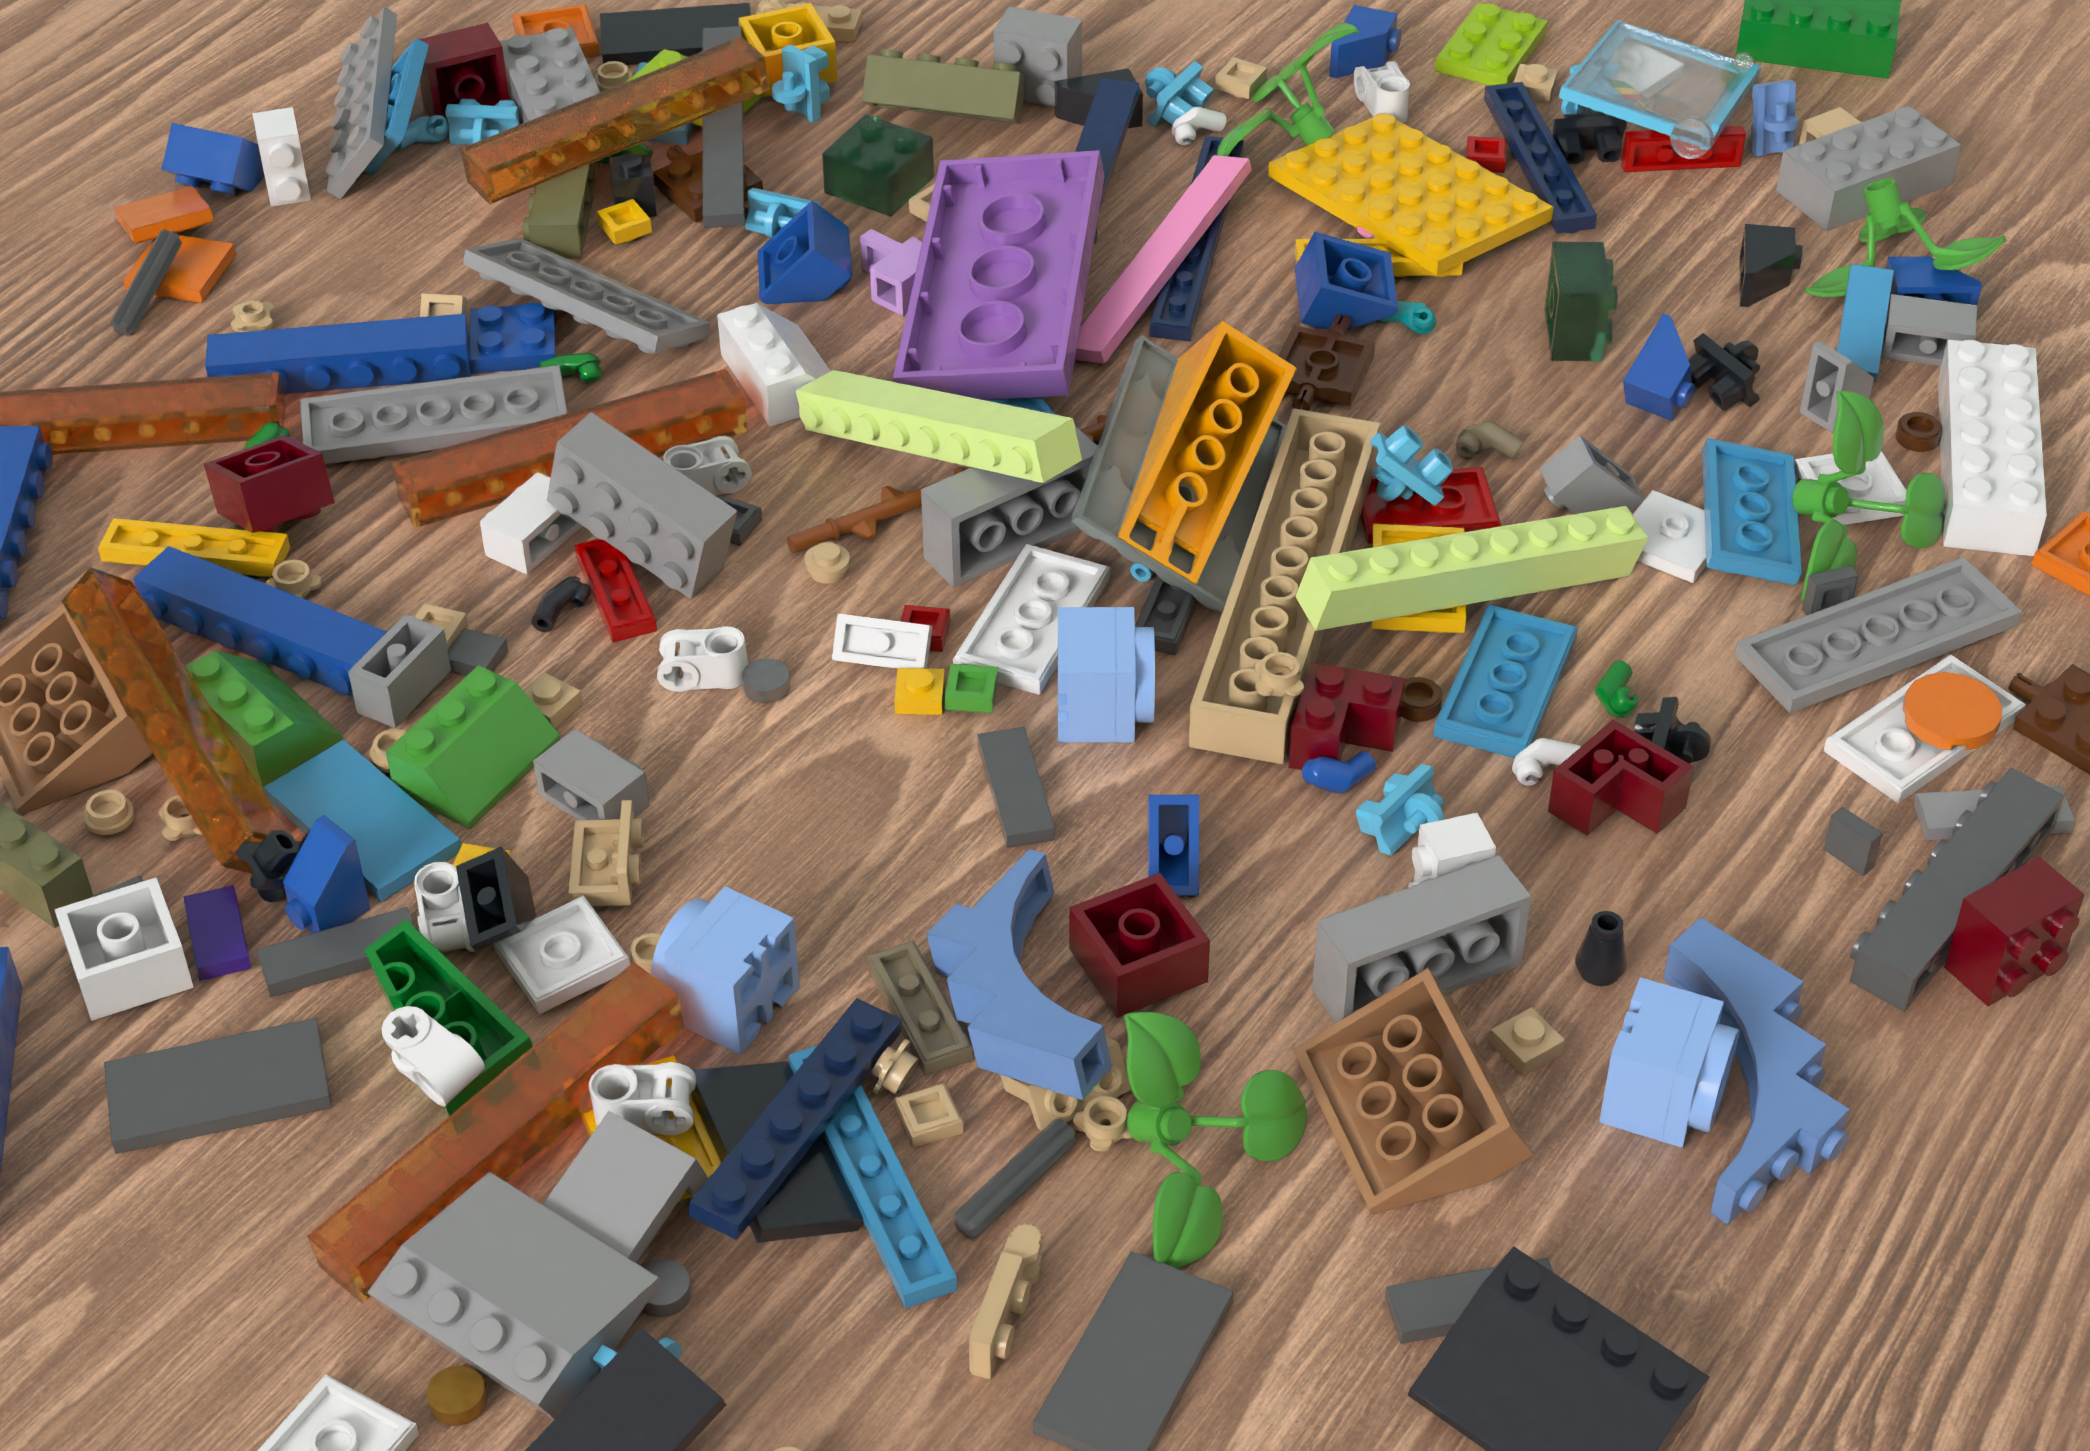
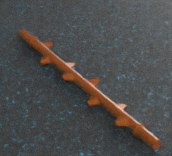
[786,415,1107,553]

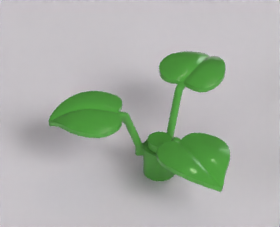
[1217,22,1359,156]
[1804,178,2006,297]
[1792,391,1946,601]
[1124,1012,1307,1269]

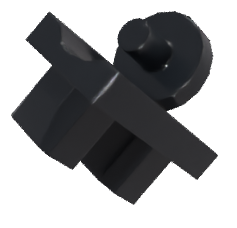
[1552,104,1627,164]
[1688,333,1760,411]
[1635,697,1711,764]
[235,830,310,902]

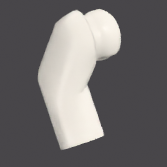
[1172,107,1226,146]
[1512,738,1581,786]

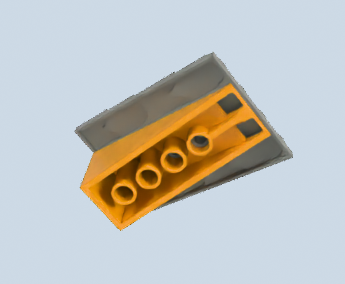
[1071,321,1296,613]

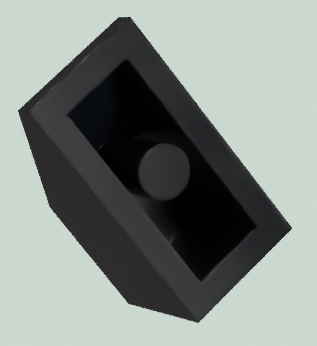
[1055,68,1143,129]
[609,153,657,217]
[1739,224,1803,307]
[456,846,536,951]

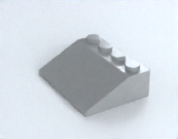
[367,1172,662,1420]

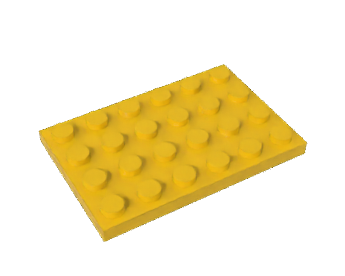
[1268,113,1554,275]

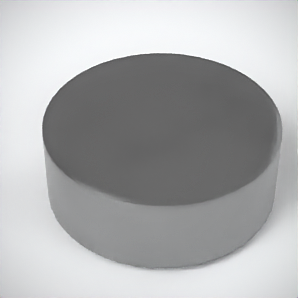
[742,659,790,703]
[642,1259,692,1317]

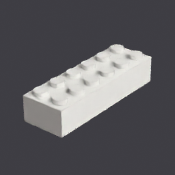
[1938,339,2047,556]

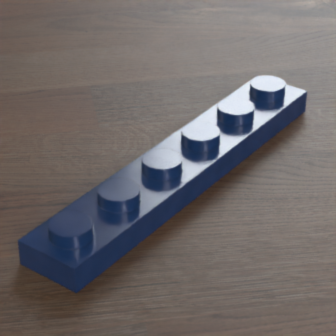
[1484,82,1597,234]
[689,998,902,1240]

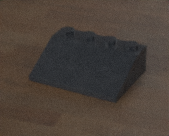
[1408,1246,1710,1451]

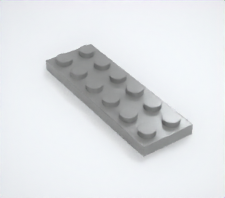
[325,6,397,199]
[463,238,710,354]
[300,365,570,465]
[1734,557,2022,713]

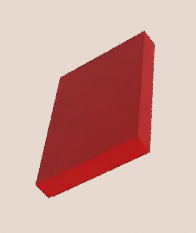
[1360,467,1501,544]

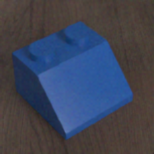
[161,123,265,196]
[758,200,852,304]
[1295,232,1398,331]

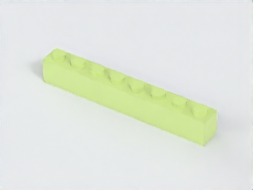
[795,370,1082,483]
[1295,506,1648,631]

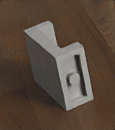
[542,1111,709,1263]

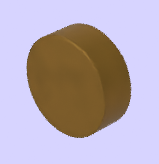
[427,1366,487,1426]

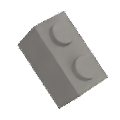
[1881,294,1977,366]
[348,614,451,728]
[533,729,649,820]

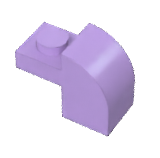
[860,229,922,316]

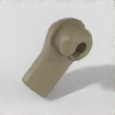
[1456,421,1524,459]

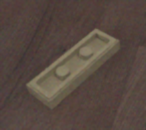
[866,940,973,1076]

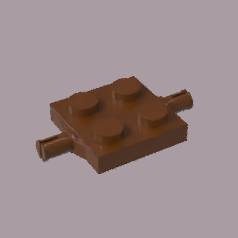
[653,145,763,223]
[1278,314,1375,411]
[2008,664,2090,775]

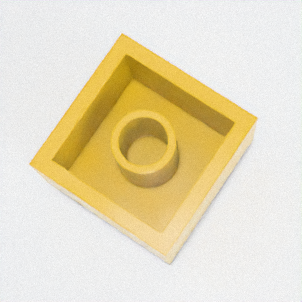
[738,3,838,97]

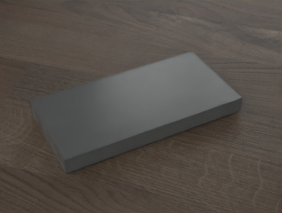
[104,1018,332,1154]
[1033,1251,1234,1451]

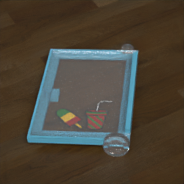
[1558,20,1762,159]

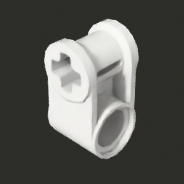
[1354,61,1410,123]
[663,436,752,496]
[657,626,749,692]
[414,862,475,953]
[381,1006,485,1107]
[589,1062,696,1135]

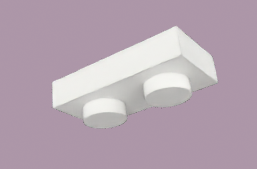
[832,614,933,669]

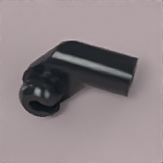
[531,576,591,632]

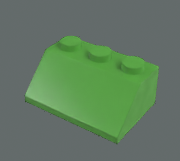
[174,650,343,788]
[386,665,560,829]

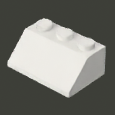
[717,303,830,427]

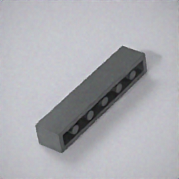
[1850,767,2065,1012]

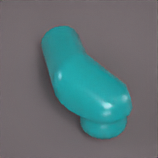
[1379,301,1437,335]

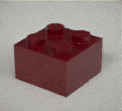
[419,23,510,121]
[204,435,335,533]
[1944,857,2085,1006]
[1069,873,1210,1018]

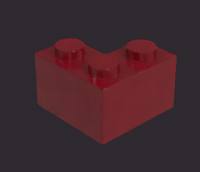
[1289,662,1405,770]
[1548,719,1694,836]

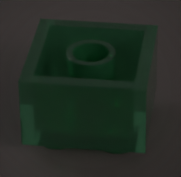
[822,114,934,217]
[1544,241,1618,361]

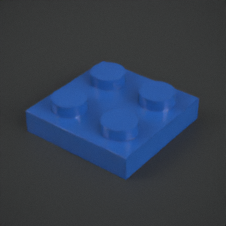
[469,302,556,374]

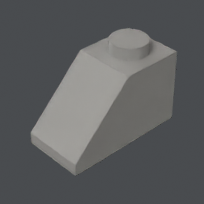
[1799,341,1874,433]
[1540,435,1645,514]

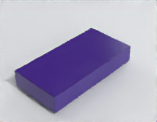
[183,885,251,980]

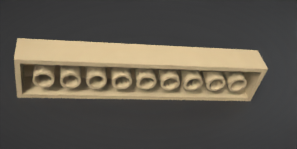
[1189,408,1380,764]

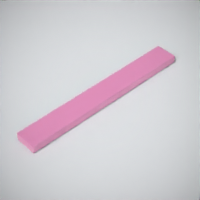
[1075,155,1252,364]

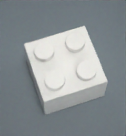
[54,877,194,1021]

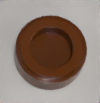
[1895,412,1942,452]
[1402,677,1443,722]

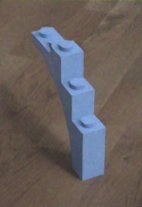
[927,849,1112,1100]
[1663,917,1850,1225]

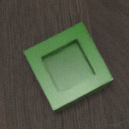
[945,664,998,713]

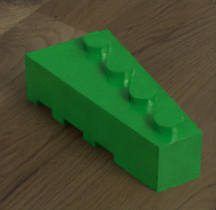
[1735,0,1901,79]
[364,919,543,1138]

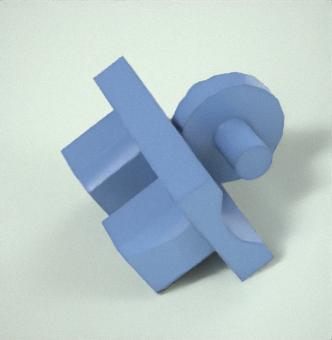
[1751,80,1799,157]

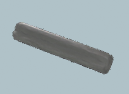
[110,229,182,336]
[954,1119,1076,1238]

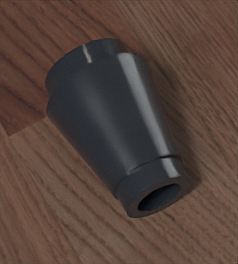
[1575,911,1627,986]

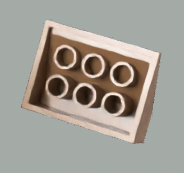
[0,601,164,814]
[1293,968,1534,1214]

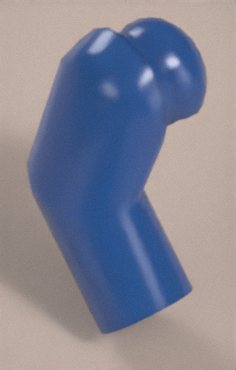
[1302,751,1376,793]

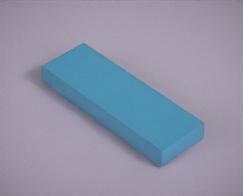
[1837,264,1894,382]

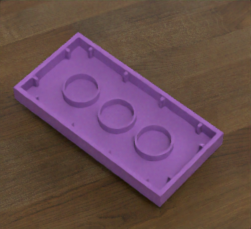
[893,150,1105,400]

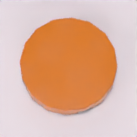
[1902,672,2002,750]

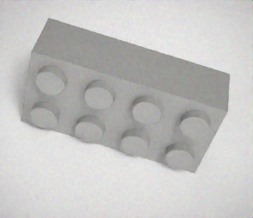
[500,28,610,164]
[1776,106,1961,231]
[547,412,737,599]
[921,426,1097,588]
[1312,855,1531,1023]

